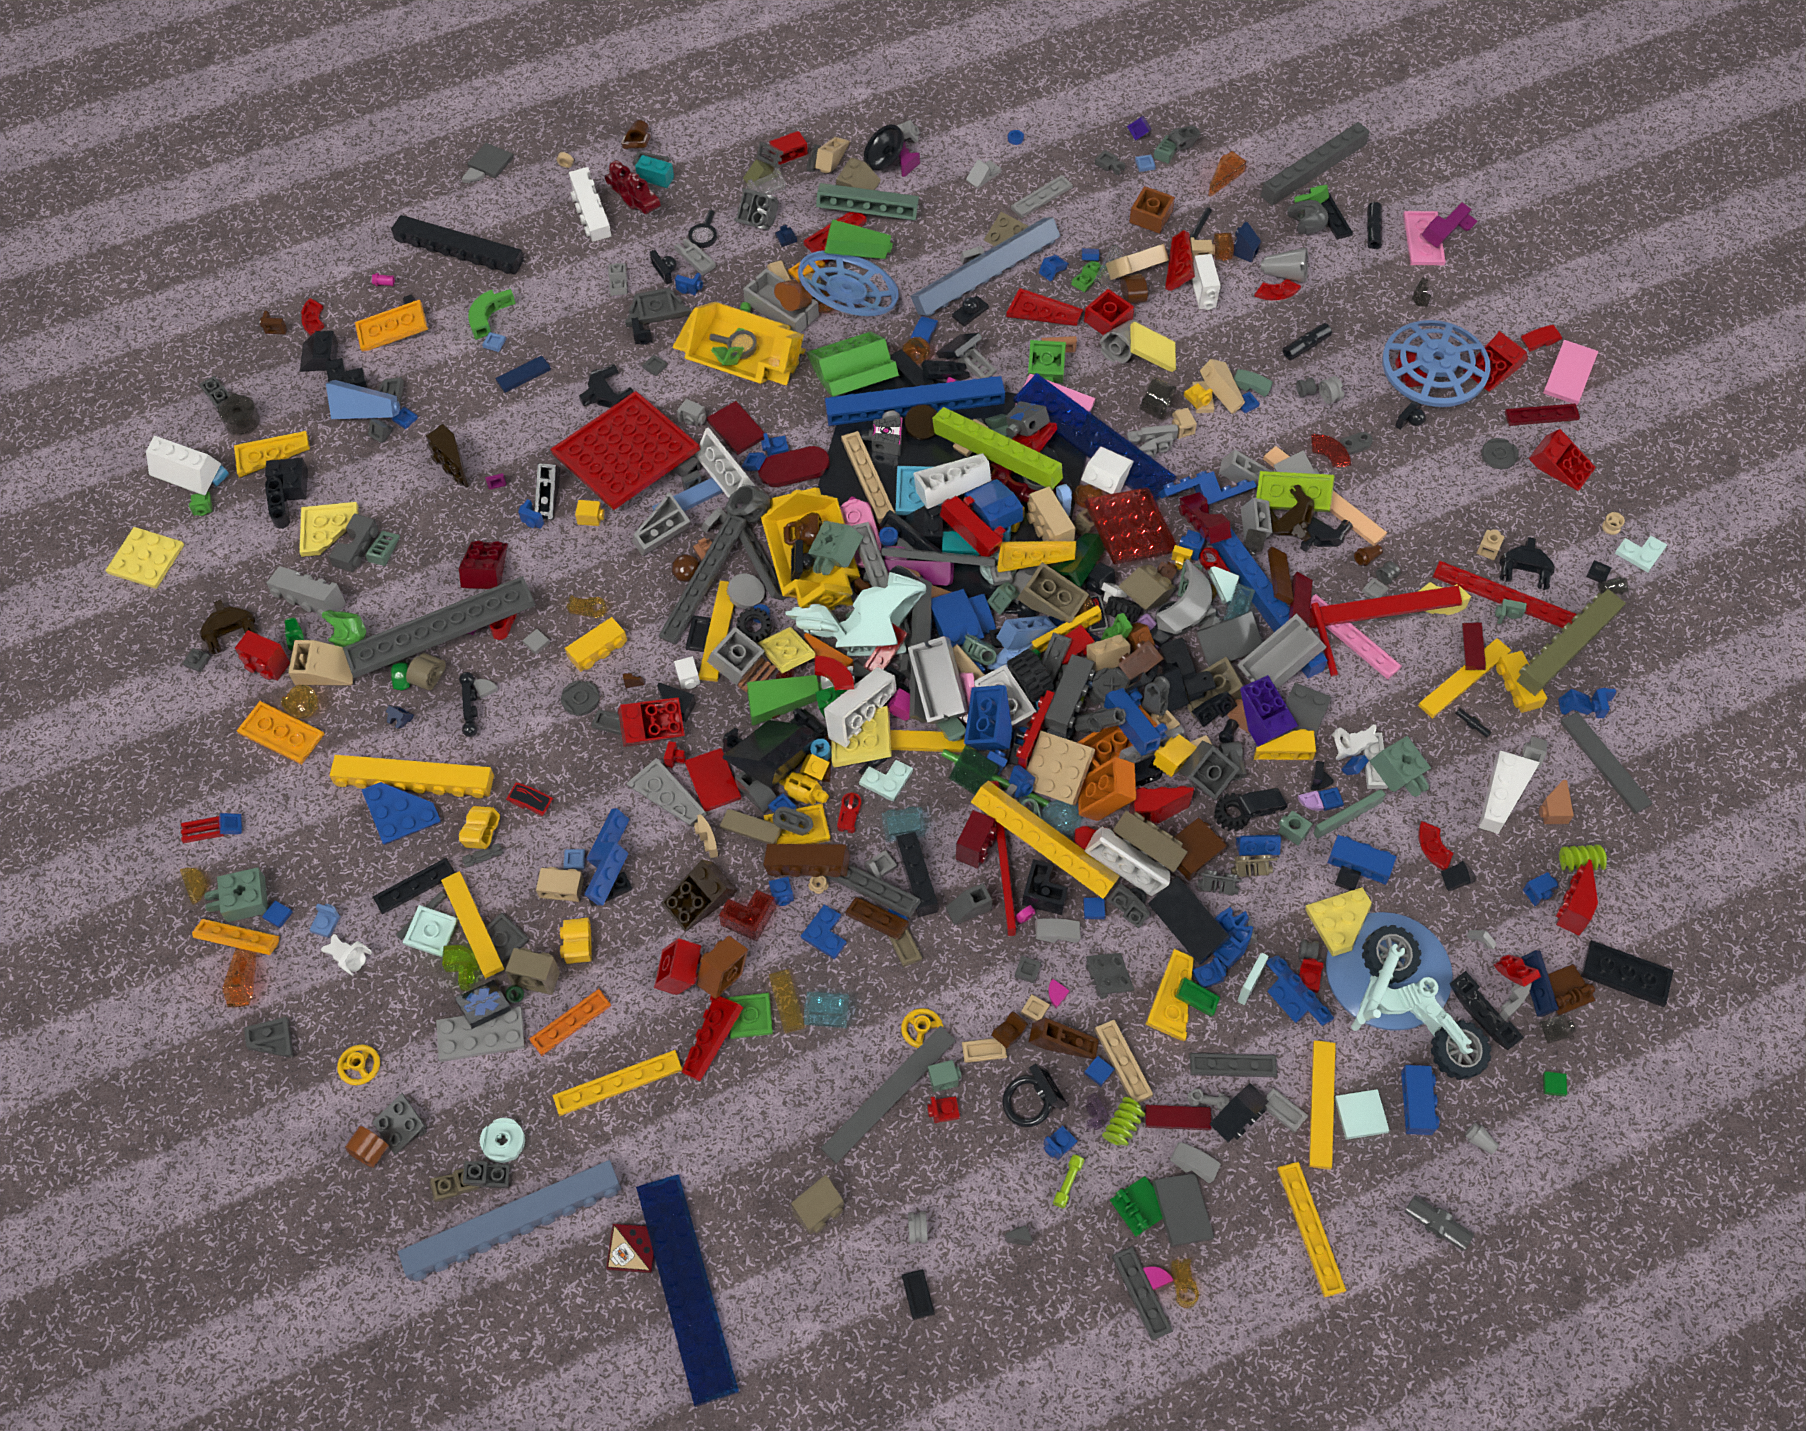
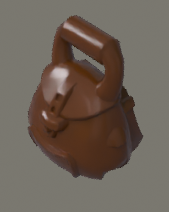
[783,512,822,546]

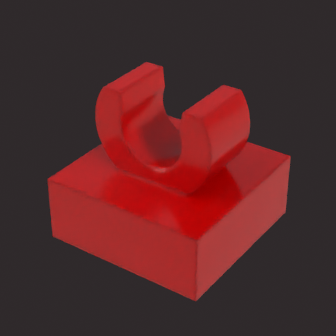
[664,741,686,768]

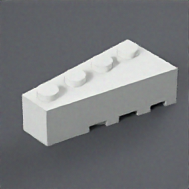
[569,167,611,242]
[913,453,991,509]
[824,667,897,748]
[1479,751,1540,834]

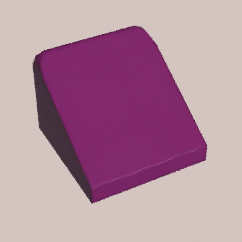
[485,473,506,490]

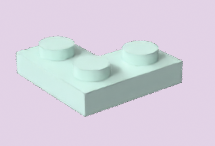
[1615,536,1667,572]
[859,760,913,802]

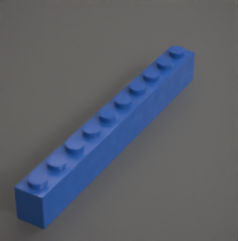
[825,376,1005,426]
[1211,527,1327,679]

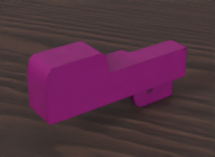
[1422,202,1478,248]
[883,546,954,585]

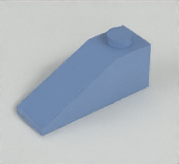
[996,616,1057,650]

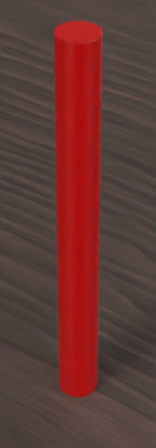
[1311,602,1338,677]

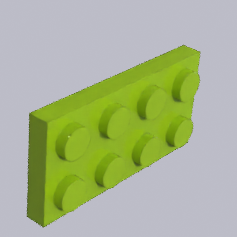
[1256,471,1335,512]

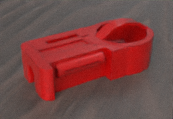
[1199,547,1230,572]
[837,793,861,833]

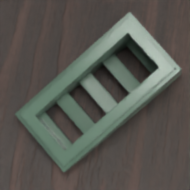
[1154,135,1177,164]
[366,531,400,566]

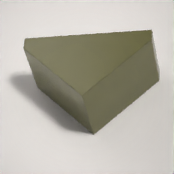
[743,159,780,189]

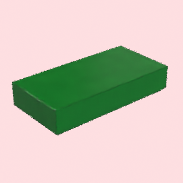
[1175,977,1220,1017]

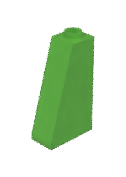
[824,219,893,259]
[747,675,822,725]

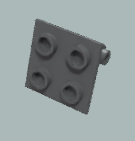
[1197,870,1242,896]
[1086,953,1135,999]
[373,1093,427,1155]

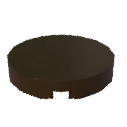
[904,405,937,440]

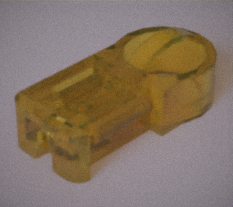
[566,595,607,618]
[1171,1259,1199,1309]

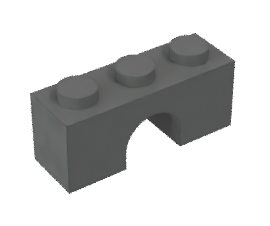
[329,513,378,572]

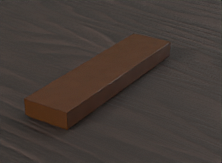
[1267,546,1294,605]

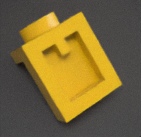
[1184,383,1213,409]

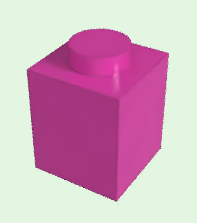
[887,689,910,721]

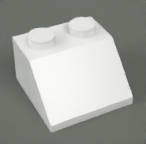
[1081,447,1134,495]

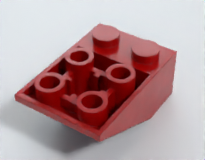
[1463,331,1528,392]
[1528,429,1596,491]
[618,697,685,747]
[1129,786,1194,825]
[1555,859,1598,936]

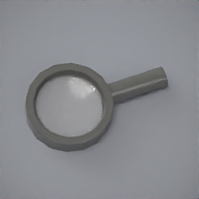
[710,330,758,359]

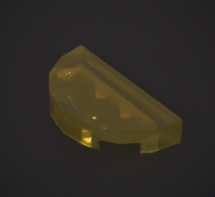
[180,867,208,905]

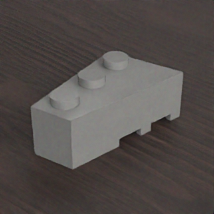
[632,491,690,556]

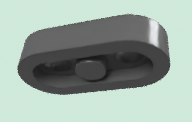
[1338,432,1373,455]
[773,807,813,836]

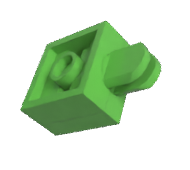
[1028,340,1066,383]

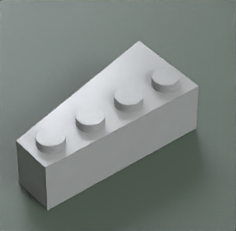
[267,566,346,619]

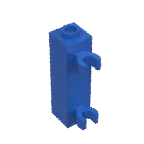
[1104,688,1168,756]

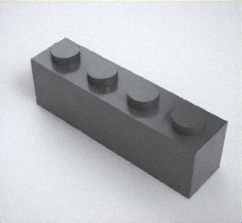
[1044,654,1096,734]

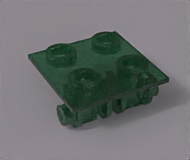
[949,745,1000,795]

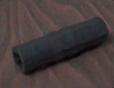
[1367,202,1383,249]
[1282,323,1332,360]

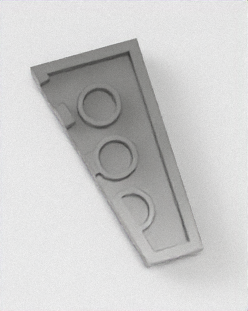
[626,758,707,827]

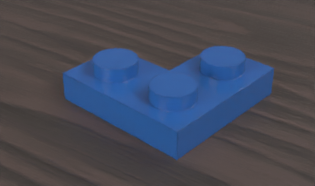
[801,904,846,960]

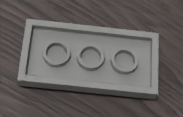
[436,1006,525,1062]

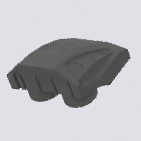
[734,188,778,231]

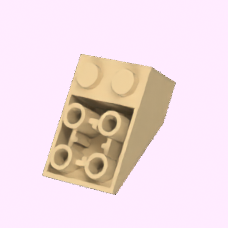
[289,640,354,685]

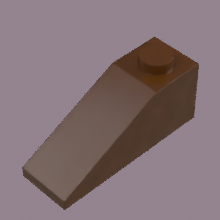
[1028,1017,1099,1060]

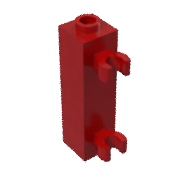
[940,496,1006,557]

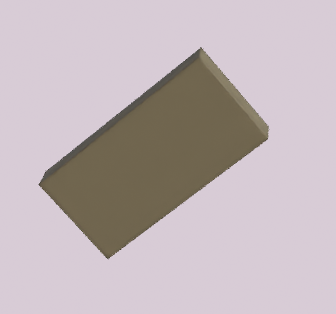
[887,928,922,968]

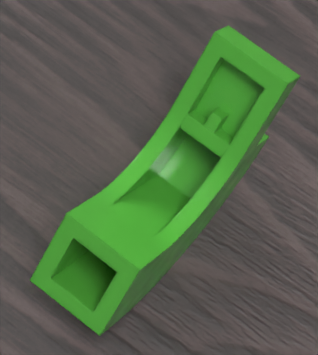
[468,289,516,340]

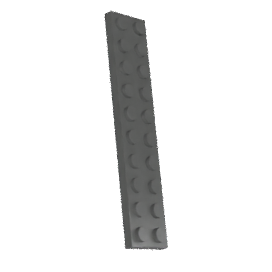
[343,576,536,678]

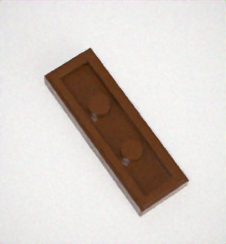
[845,897,909,940]

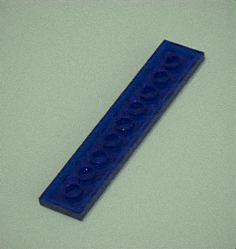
[1013,373,1177,506]
[636,1174,739,1408]

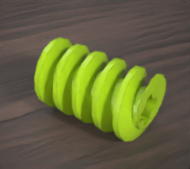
[1559,845,1607,872]
[1102,1097,1145,1146]

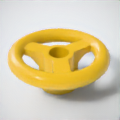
[901,1008,943,1048]
[337,1044,380,1086]

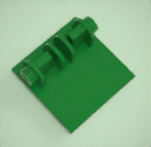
[1109,1176,1163,1237]

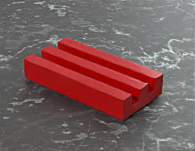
[181,816,224,843]

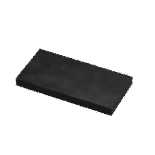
[1148,876,1231,965]
[1581,940,1674,1007]

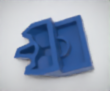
[1212,907,1253,969]

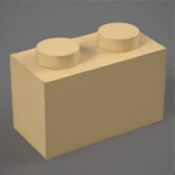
[1087,634,1130,674]
[536,867,584,902]

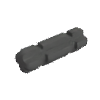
[806,144,821,172]
[462,843,503,868]

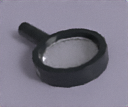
[688,210,717,248]

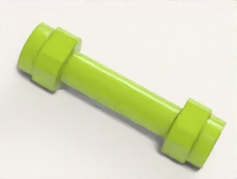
[1053,1154,1084,1209]

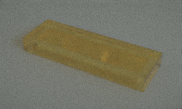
[768,969,805,1034]

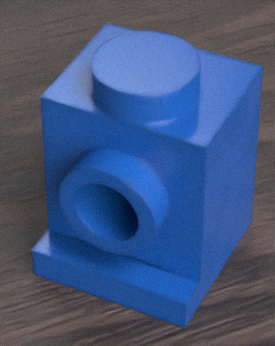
[1523,872,1559,906]

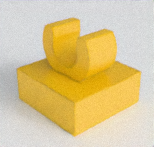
[1171,545,1193,570]

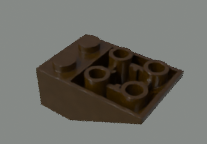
[426,424,468,488]
[661,859,738,932]

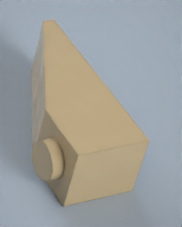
[815,137,850,173]
[1200,359,1245,414]

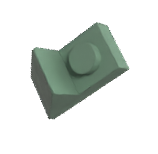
[985,414,1013,439]

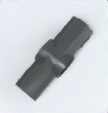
[1074,707,1126,733]
[1404,1195,1474,1252]

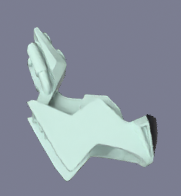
[786,565,926,656]

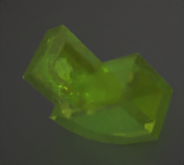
[442,945,480,991]

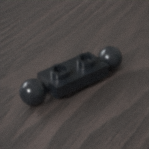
[459,672,478,737]

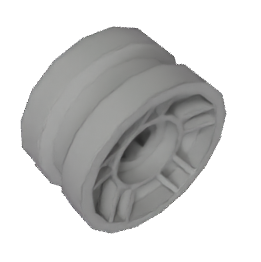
[1319,376,1344,404]
[908,1211,928,1244]

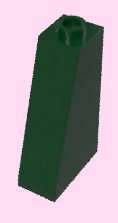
[1049,533,1105,588]

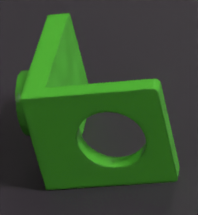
[711,347,744,365]

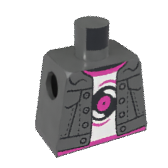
[862,417,903,456]

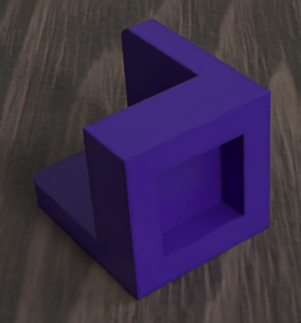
[1127,116,1152,140]

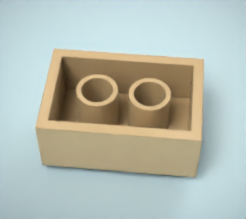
[1027,486,1075,542]

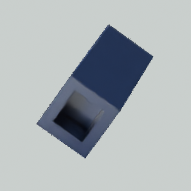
[1232,221,1261,263]

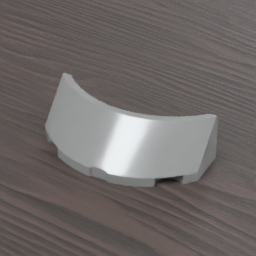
[1156,559,1212,634]

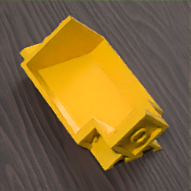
[673,302,806,386]
[761,487,860,611]

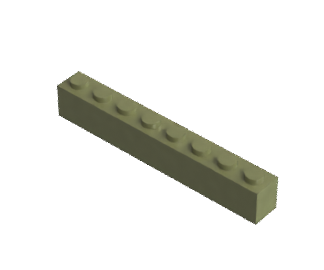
[1517,589,1626,696]

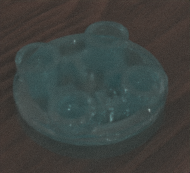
[1041,800,1082,839]

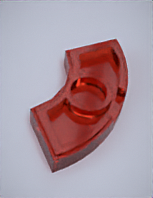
[1311,434,1351,468]

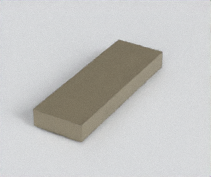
[720,809,782,844]

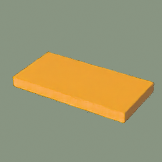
[355,299,428,352]
[237,701,324,765]

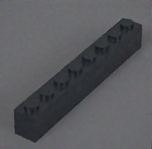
[391,215,524,275]

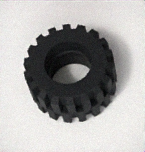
[1007,649,1054,702]

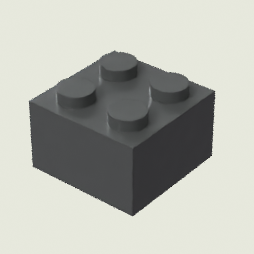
[1178,740,1240,800]

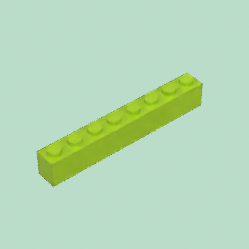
[932,407,1063,490]

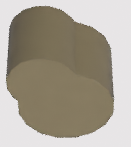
[406,653,446,691]

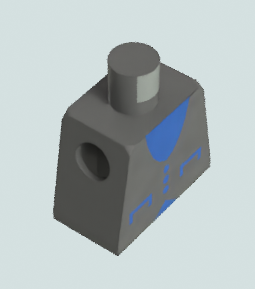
[1006,401,1050,437]

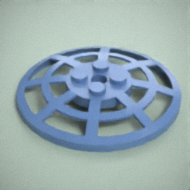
[798,251,899,316]
[1382,320,1490,407]

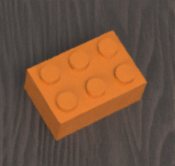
[1078,757,1136,821]

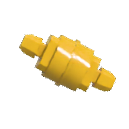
[779,772,829,805]

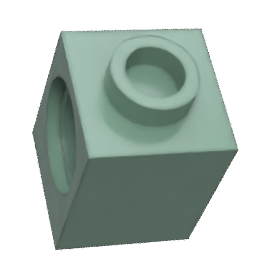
[1278,810,1312,846]
[928,1060,961,1093]

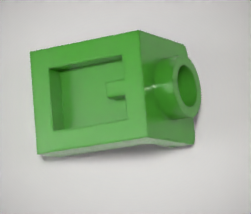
[189,492,212,516]

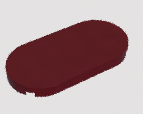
[758,446,830,487]

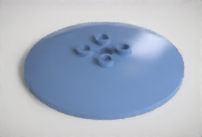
[1326,912,1452,1031]

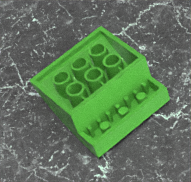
[806,331,899,397]

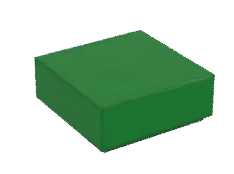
[1543,1071,1567,1097]

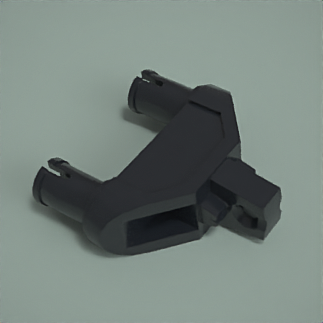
[579,363,634,408]
[1300,511,1352,552]
[1499,537,1555,590]

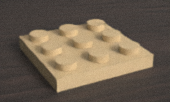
[1026,731,1095,806]

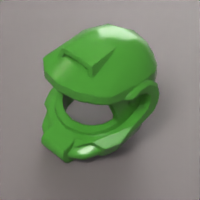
[322,610,366,647]

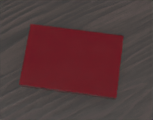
[707,401,764,455]

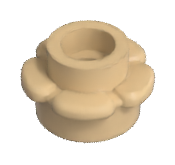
[808,876,829,894]

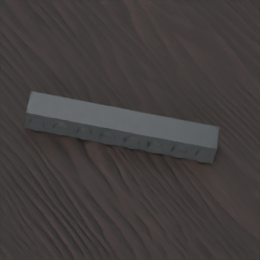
[1261,122,1370,206]

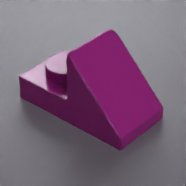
[899,141,920,177]

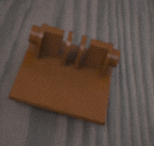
[1548,964,1596,1016]

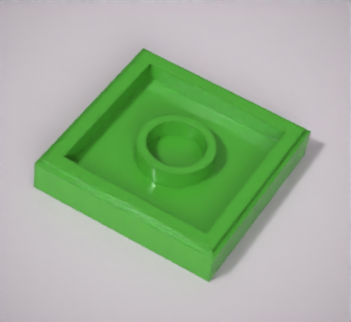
[727,993,773,1039]

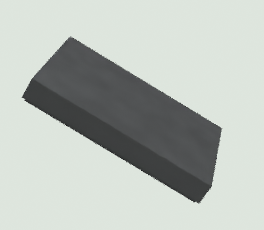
[1152,1173,1214,1247]

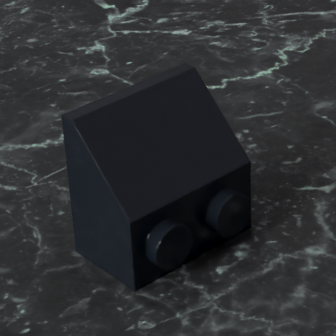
[300,331,338,372]
[906,505,943,549]

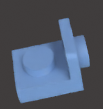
[309,904,340,938]

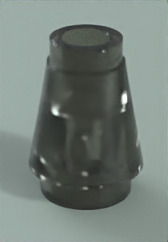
[1598,576,1628,595]

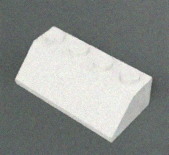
[695,428,755,503]
[146,436,221,496]
[1084,826,1170,896]

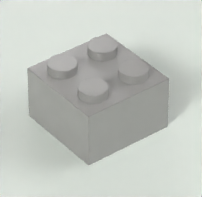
[707,627,765,685]

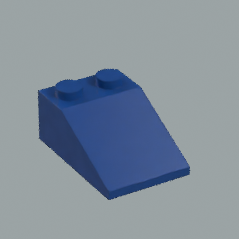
[964,479,1023,531]
[931,589,984,648]
[964,685,1012,751]

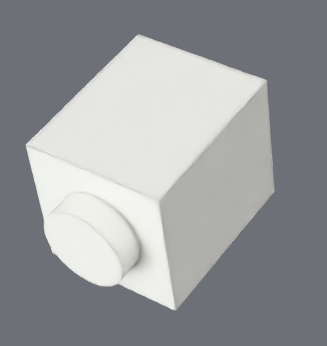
[674,656,700,689]

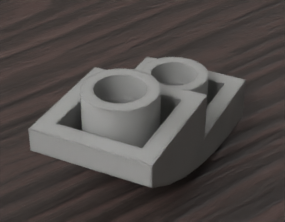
[608,263,628,296]
[1137,434,1173,461]
[1035,918,1080,943]
[1500,983,1532,1021]
[1170,1142,1221,1183]

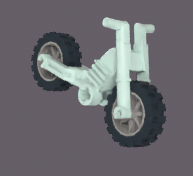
[1351,925,1491,1080]

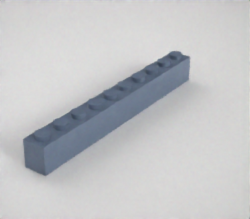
[910,217,1060,317]
[398,1160,621,1282]

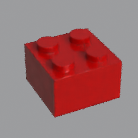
[1084,289,1135,335]
[235,630,290,681]
[654,938,702,995]

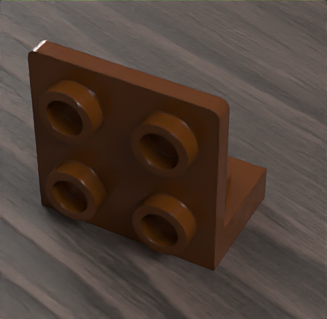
[1118,640,1164,680]

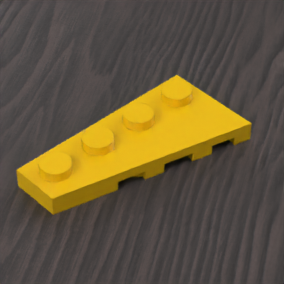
[234,431,310,478]
[997,541,1076,572]
[1145,949,1193,1041]

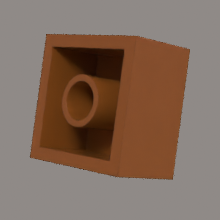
[1129,186,1175,234]
[696,935,748,999]

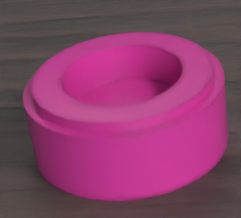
[1015,905,1035,924]

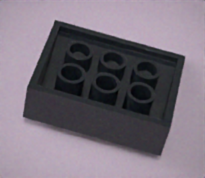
[723,720,820,789]

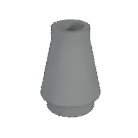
[1464,1122,1499,1154]

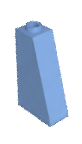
[326,380,400,419]

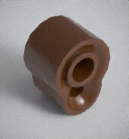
[1120,274,1148,304]

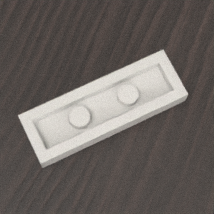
[1363,733,1388,789]

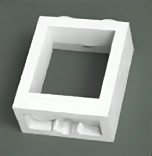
[1191,254,1220,310]

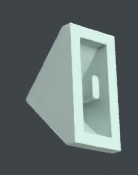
[1208,566,1239,605]

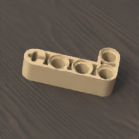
[1105,244,1169,280]

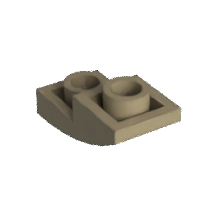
[430,1169,480,1202]

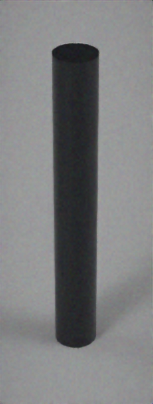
[1190,207,1212,240]

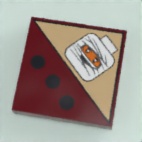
[606,1224,658,1273]

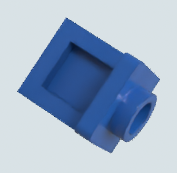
[675,273,703,295]
[518,499,544,529]
[1591,688,1616,719]
[982,749,1008,776]

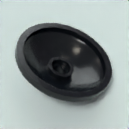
[864,124,904,171]

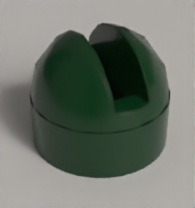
[506,985,524,1003]

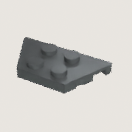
[625,288,691,327]

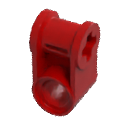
[489,613,517,640]

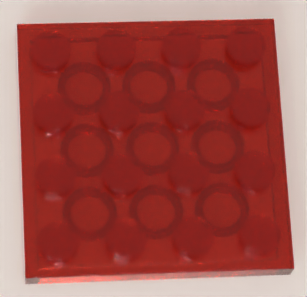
[1084,487,1177,565]

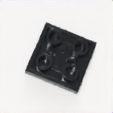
[936,333,982,360]

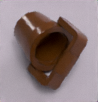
[621,120,650,149]

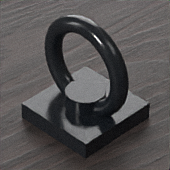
[1002,1063,1069,1127]

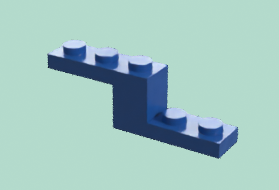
[1159,470,1256,505]
[584,808,630,906]

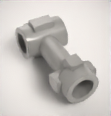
[1187,1088,1229,1111]

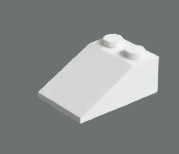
[974,664,1037,732]

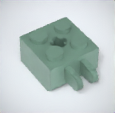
[808,521,863,575]
[1369,736,1431,797]
[204,867,268,922]

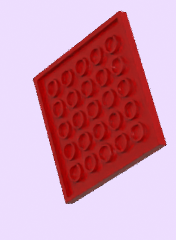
[550,391,700,510]

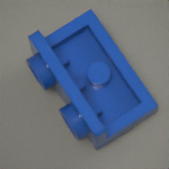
[1236,835,1281,856]

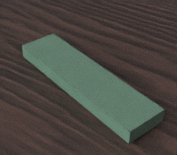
[1313,789,1386,839]

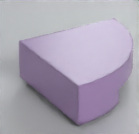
[1298,791,1324,811]

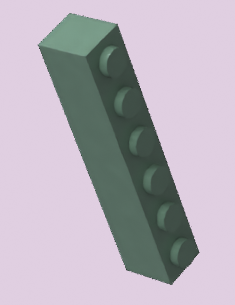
[816,183,919,220]

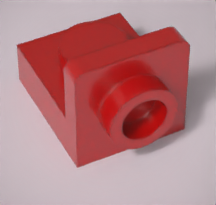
[1299,958,1324,993]
[927,1096,960,1123]

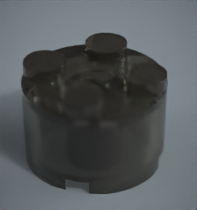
[1139,377,1177,420]
[218,393,260,436]

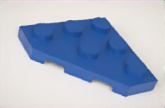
[362,782,441,845]

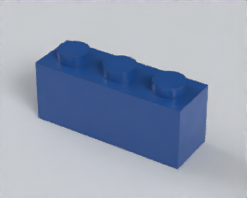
[1327,835,1397,885]
[1401,1065,1439,1135]

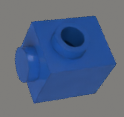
[1179,529,1205,561]

